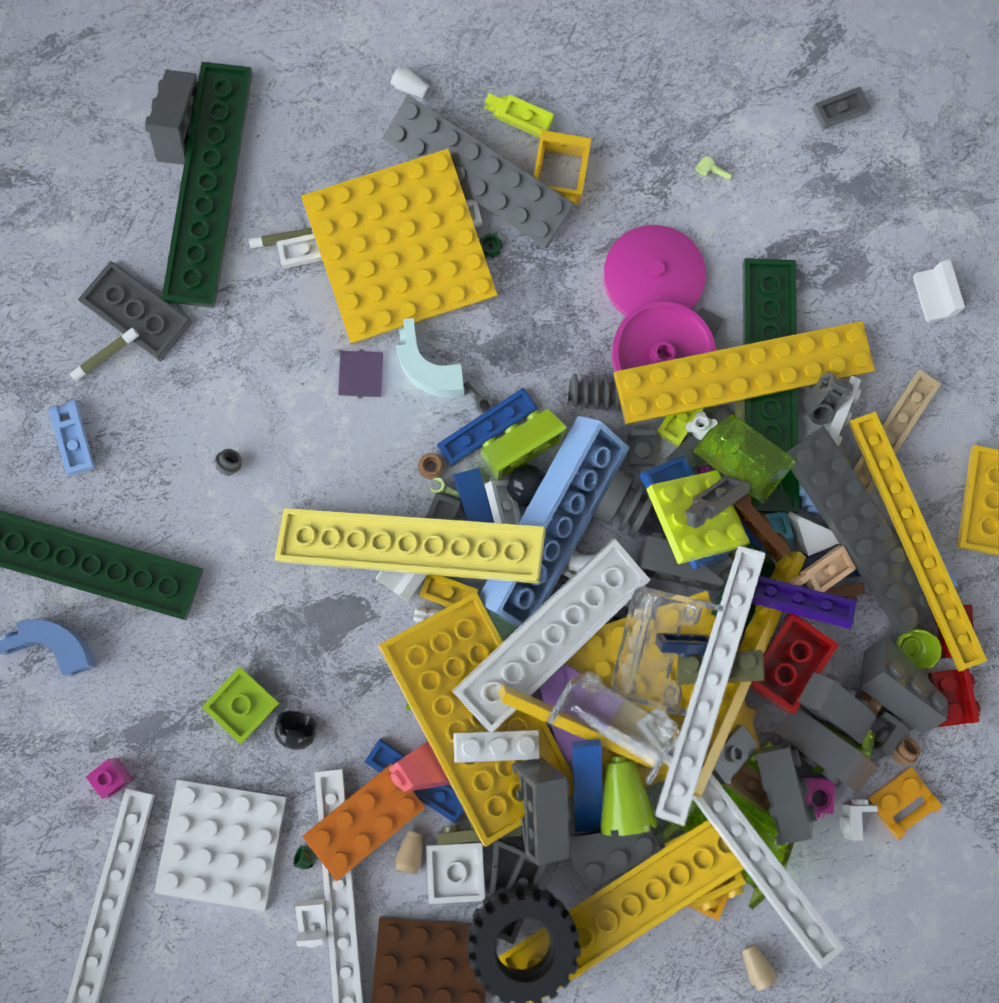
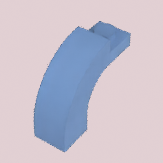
[0,620,97,676]

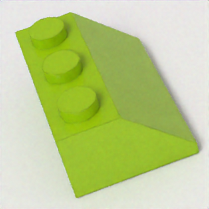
[481,409,567,481]

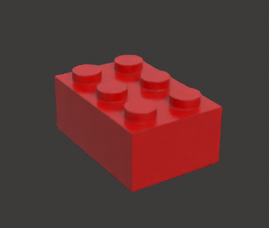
[749,613,839,714]

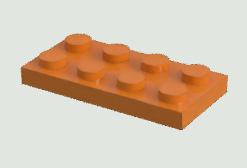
[302,764,425,882]

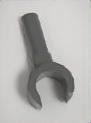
[464,381,492,413]

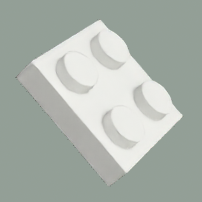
[426,842,485,904]

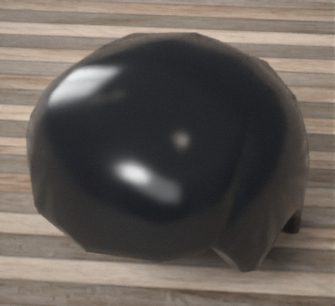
[506,464,545,506]
[274,711,317,750]

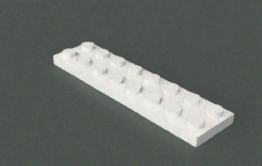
[452,539,650,733]

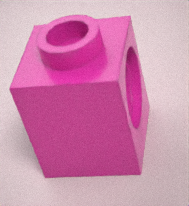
[85,758,134,799]
[801,776,835,818]

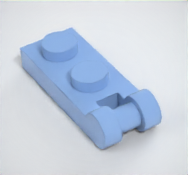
[49,399,95,476]

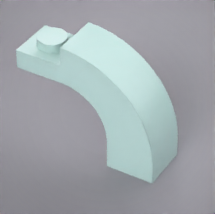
[395,318,464,397]

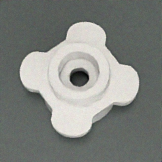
[686,412,718,440]

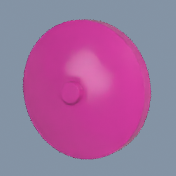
[603,225,706,316]
[611,301,716,372]

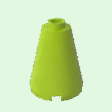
[601,754,657,836]

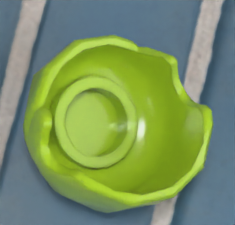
[895,629,942,669]

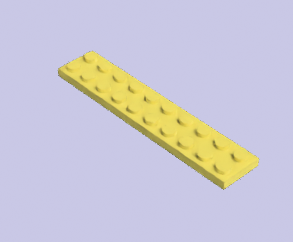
[274,508,546,584]

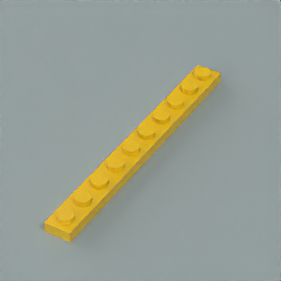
[849,411,987,671]
[693,551,806,797]

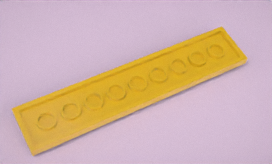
[613,321,875,425]
[498,820,745,1003]

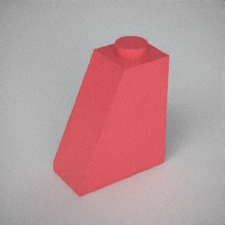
[389,741,451,792]

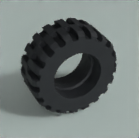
[467,883,581,1003]

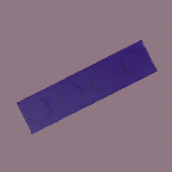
[751,576,857,629]

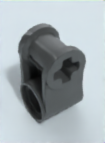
[803,372,853,425]

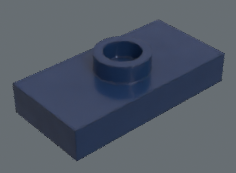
[655,633,710,657]

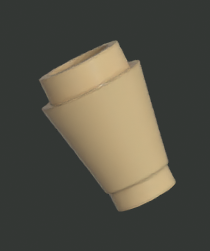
[394,831,423,875]
[741,944,778,991]

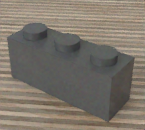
[798,672,877,744]

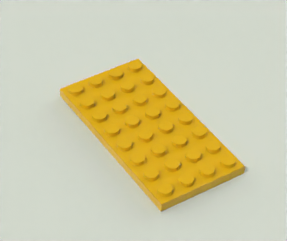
[378,592,573,847]

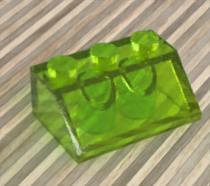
[693,414,796,504]

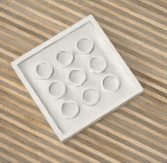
[154,779,287,911]

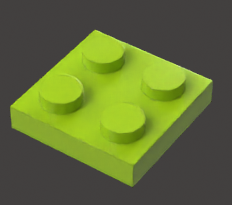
[201,666,281,745]

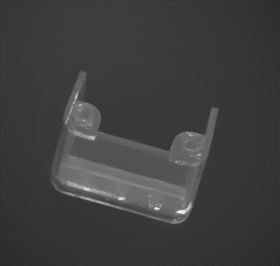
[611,587,725,716]
[547,671,680,785]

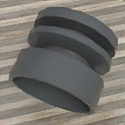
[593,467,654,538]

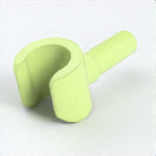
[695,157,732,180]
[430,477,459,498]

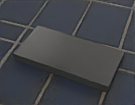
[78,261,193,361]

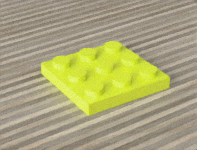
[646,470,750,564]

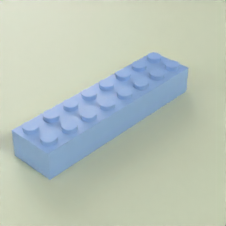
[479,416,630,628]

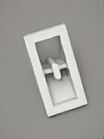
[787,511,839,556]

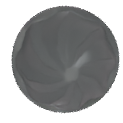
[215,449,242,476]

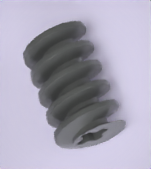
[567,373,621,412]

